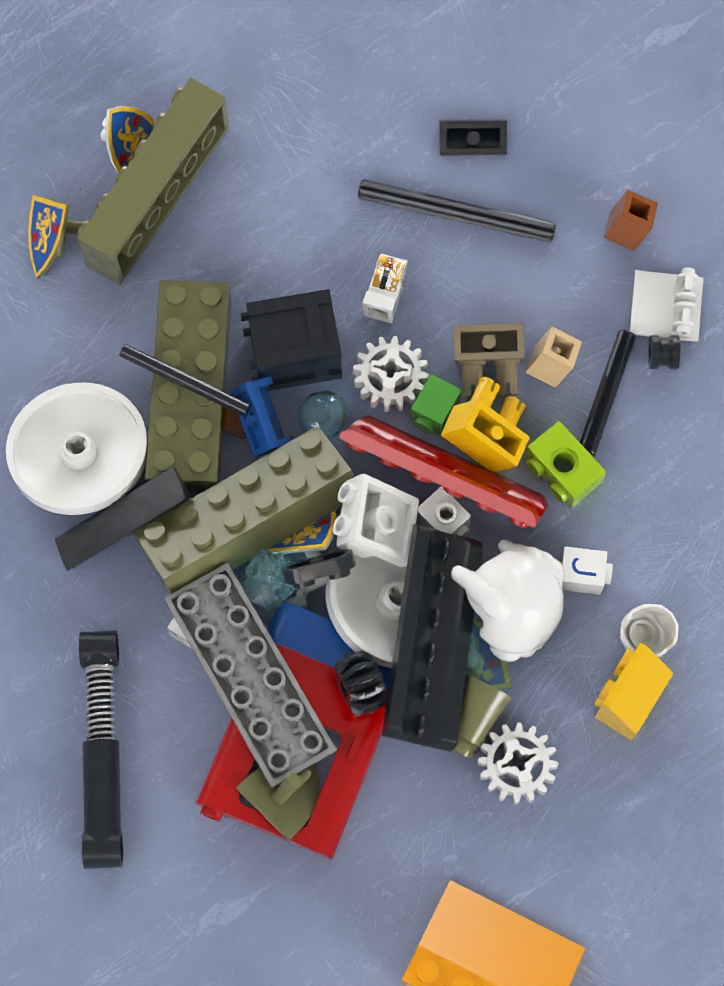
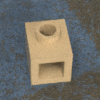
[525,326,582,388]

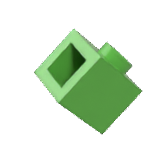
[410,374,462,436]

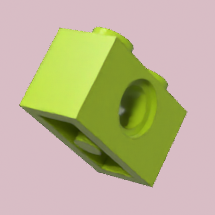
[525,421,606,508]

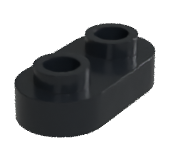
[281,549,356,589]

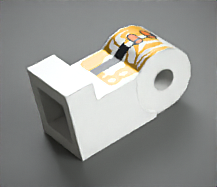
[362,253,408,324]

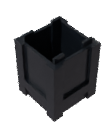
[240,289,342,391]

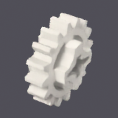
[353,336,429,412]
[477,723,558,805]

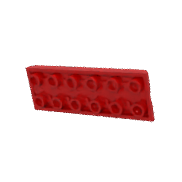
[339,415,548,528]

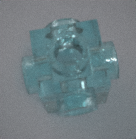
[237,547,295,613]

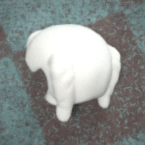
[451,539,565,662]

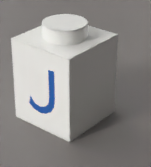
[561,546,613,595]

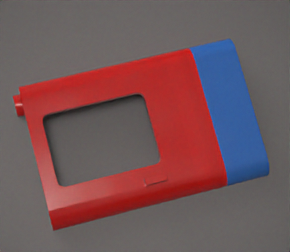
[196,601,392,860]

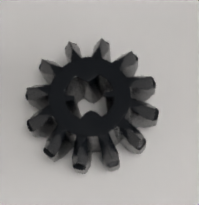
[334,651,387,716]

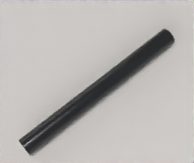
[119,344,251,417]

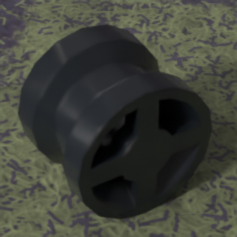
[648,335,680,369]

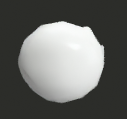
[619,604,679,657]

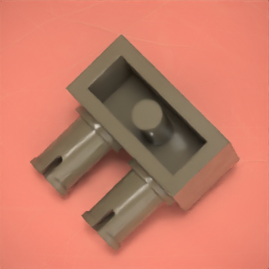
[453,323,525,397]

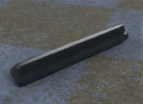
[580,330,636,457]

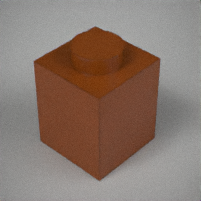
[604,189,658,251]

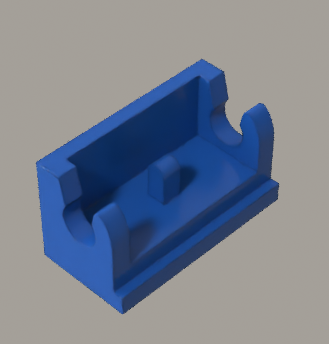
[230,377,294,458]

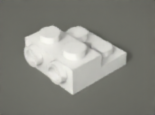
[333,473,419,568]

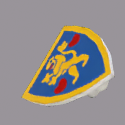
[100,106,155,174]
[263,511,337,558]

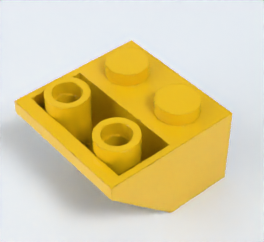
[594,642,674,741]

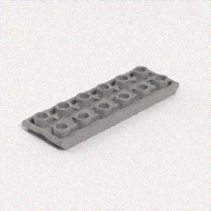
[164,563,337,788]

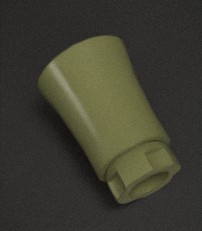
[453,674,512,760]

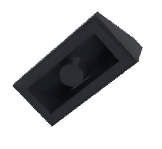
[439,119,507,155]

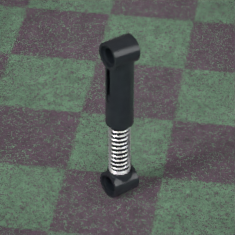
[79,630,123,869]

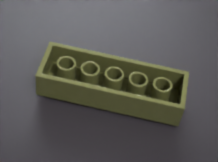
[77,77,229,285]
[145,280,232,493]
[133,425,354,594]

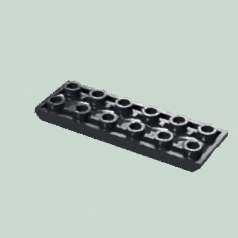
[382,524,483,752]

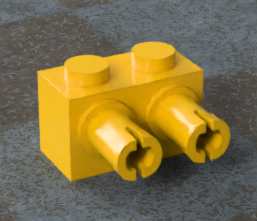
[441,377,530,472]

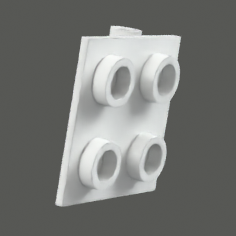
[630,267,703,342]

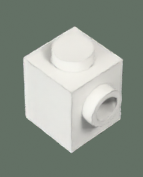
[416,486,471,537]

